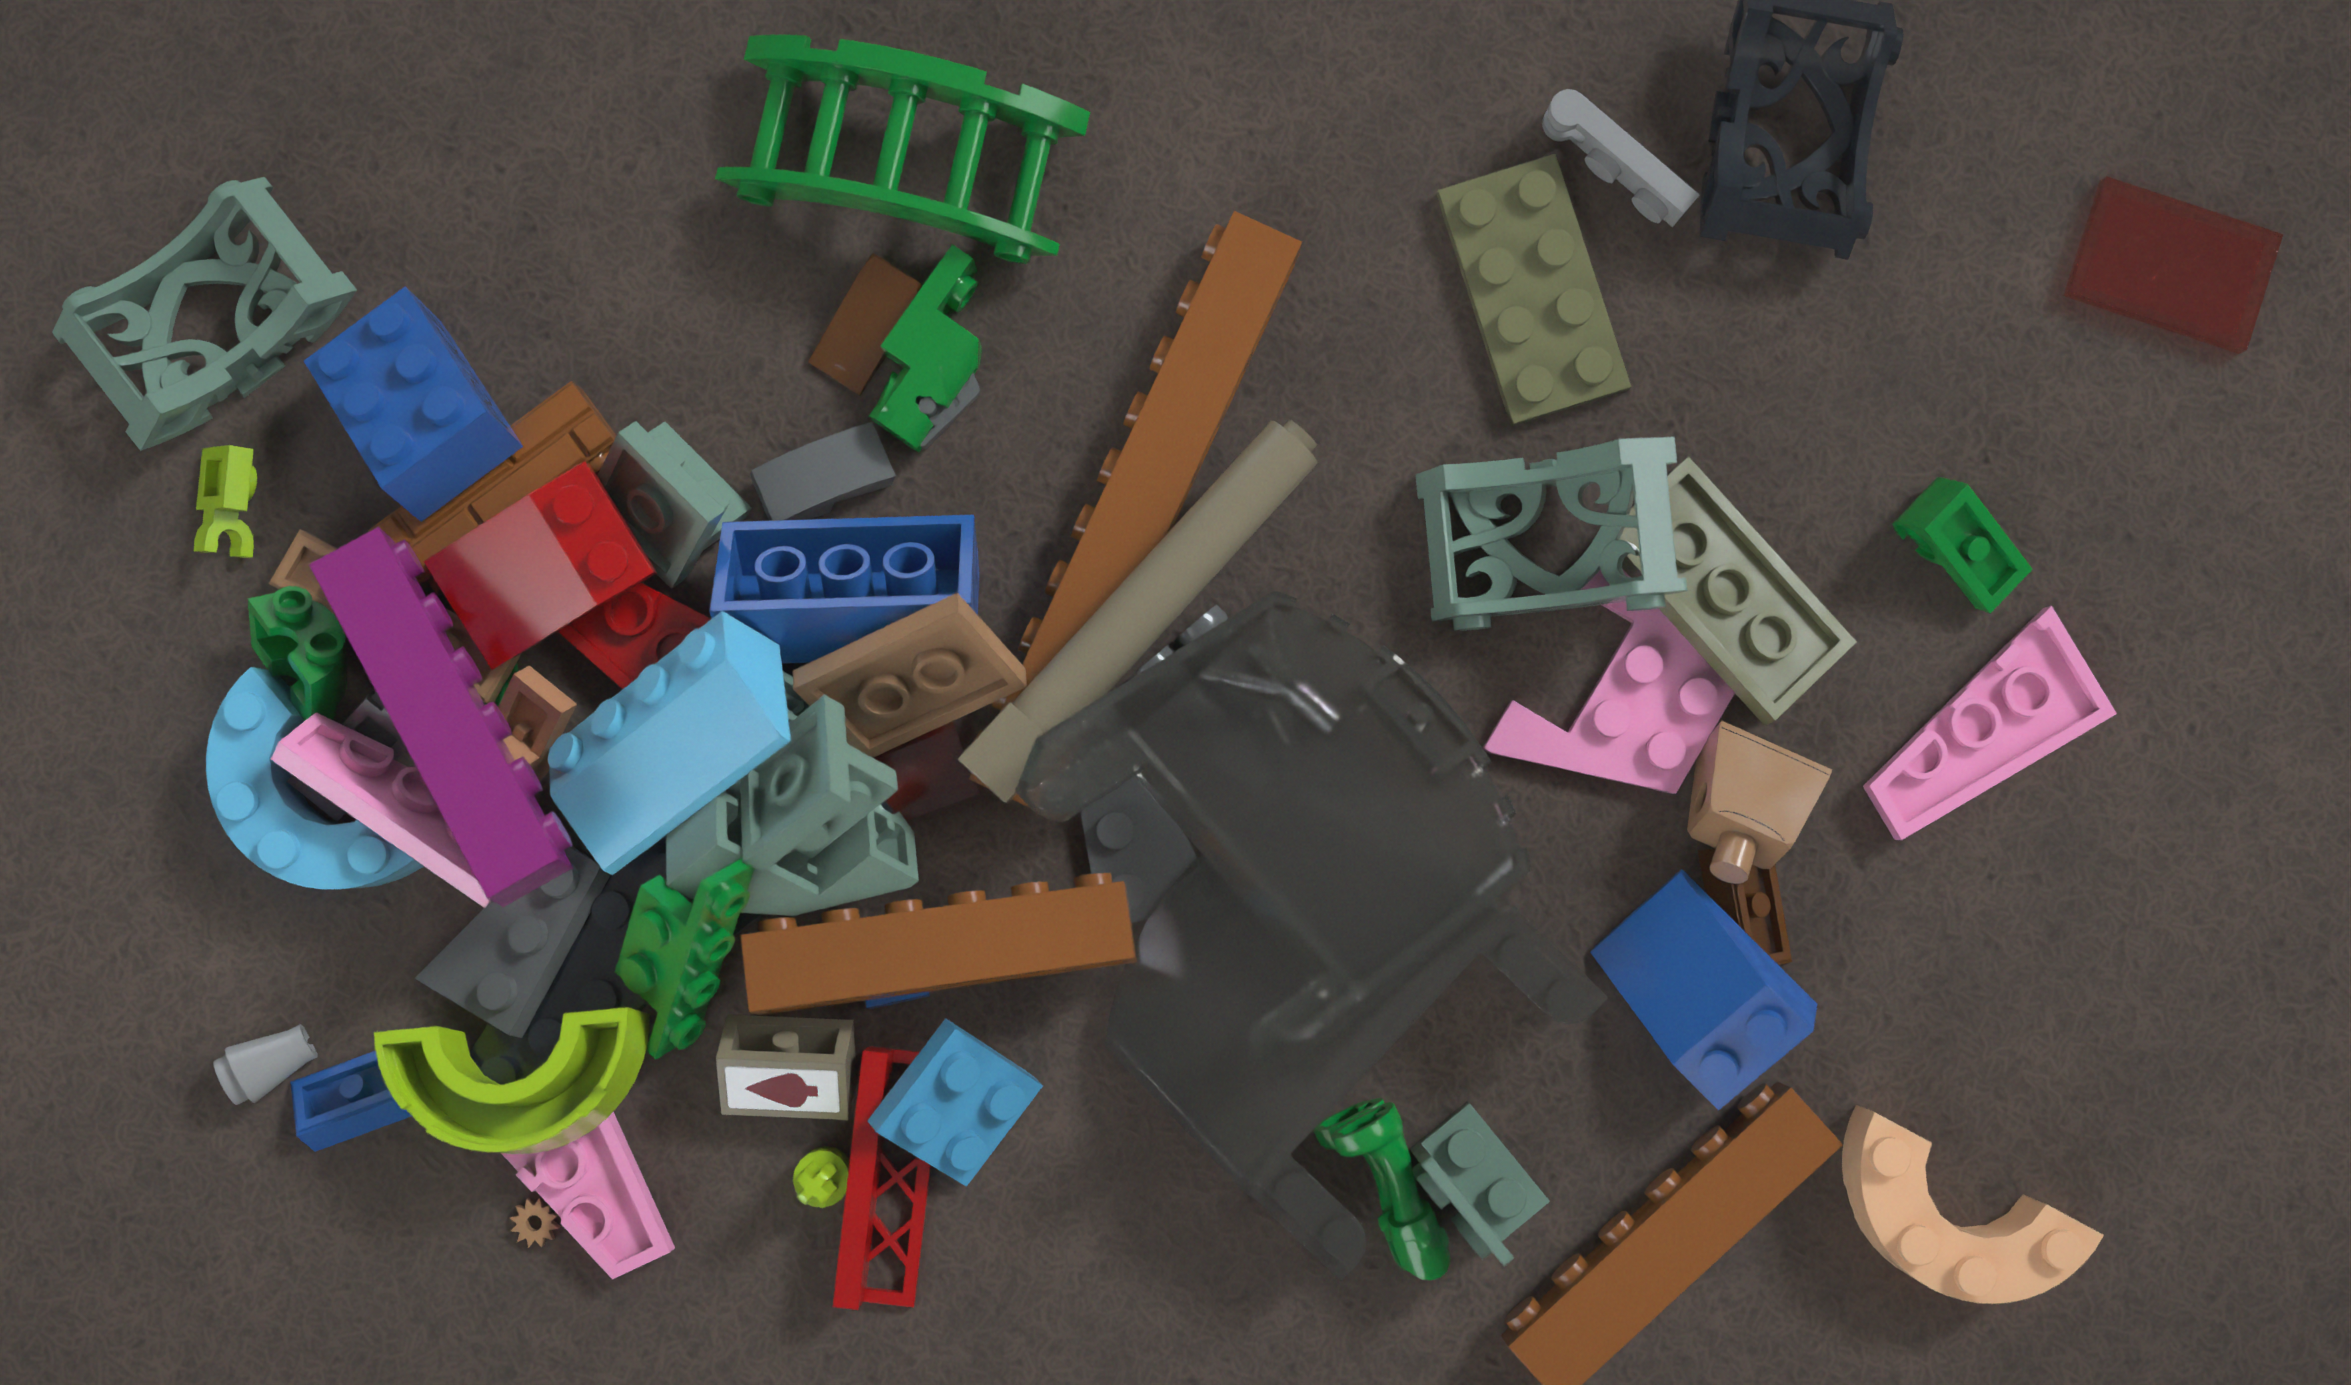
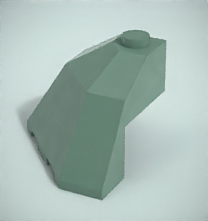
[666,671,919,916]

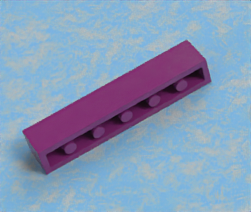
[309,527,573,907]

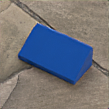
[290,1051,412,1152]

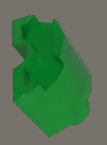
[248,586,347,721]

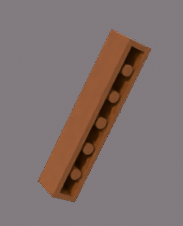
[741,873,1137,1015]
[1501,1082,1843,1385]

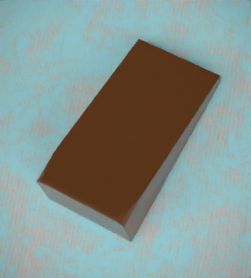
[808,253,923,396]

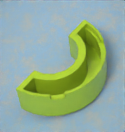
[374,1008,650,1154]

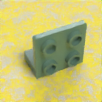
[1410,1101,1550,1266]

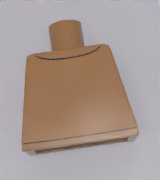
[1687,721,1832,884]

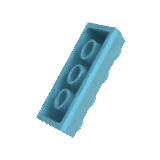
[548,611,791,875]

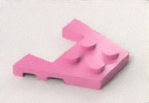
[1482,568,1735,794]

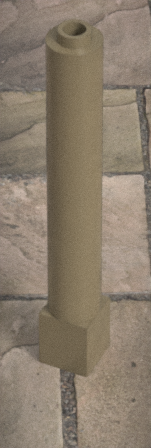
[958,420,1318,803]

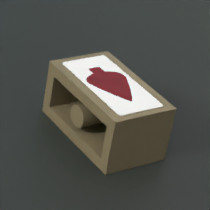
[716,1015,856,1120]

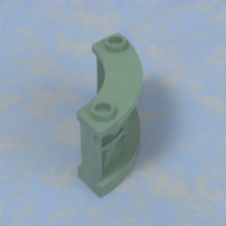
[52,177,357,451]
[1415,437,1687,631]

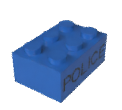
[304,286,523,522]

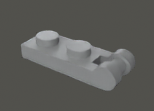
[1542,89,1700,227]

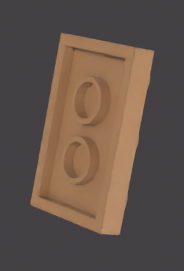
[793,593,1027,758]

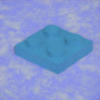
[868,1018,1043,1187]

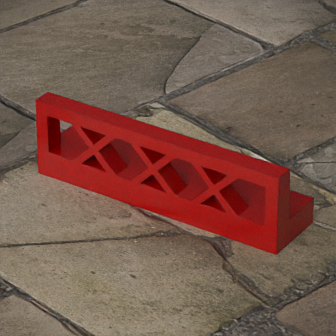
[833,1046,931,1310]

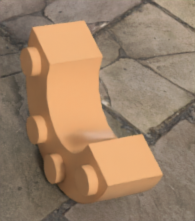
[1842,1105,2104,1304]

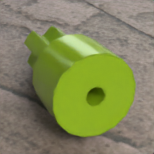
[793,1146,850,1208]

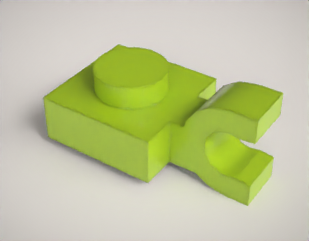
[194,445,257,558]

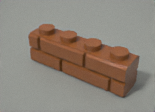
[368,381,617,596]

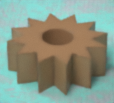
[510,1197,561,1248]

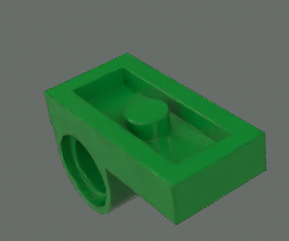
[1893,477,2033,614]

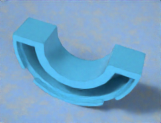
[206,667,424,889]

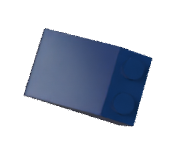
[1590,869,1817,1110]

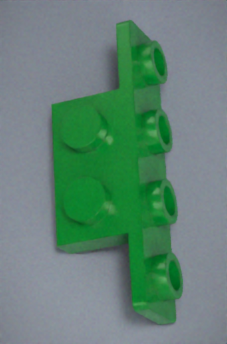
[615,858,755,1060]

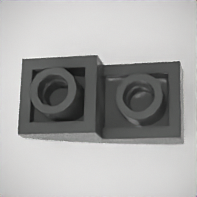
[750,422,896,521]

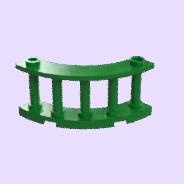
[715,34,1090,264]

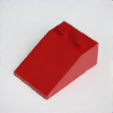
[423,461,657,670]

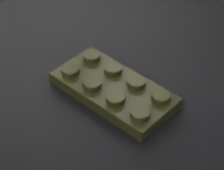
[1436,154,1631,427]
[1619,457,1857,726]

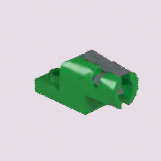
[869,244,982,452]

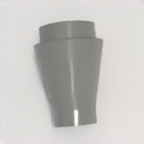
[213,1024,318,1105]

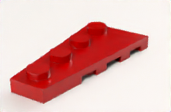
[558,583,711,689]

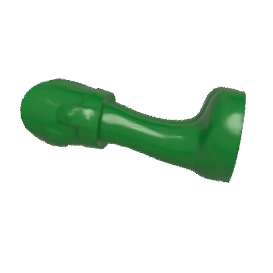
[1313,1098,1450,1280]

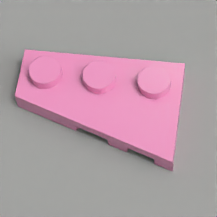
[501,1112,675,1279]

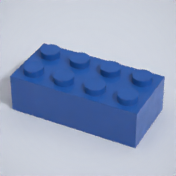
[710,515,979,663]

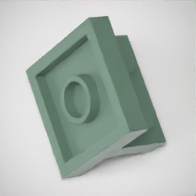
[598,421,752,589]
[740,695,898,873]

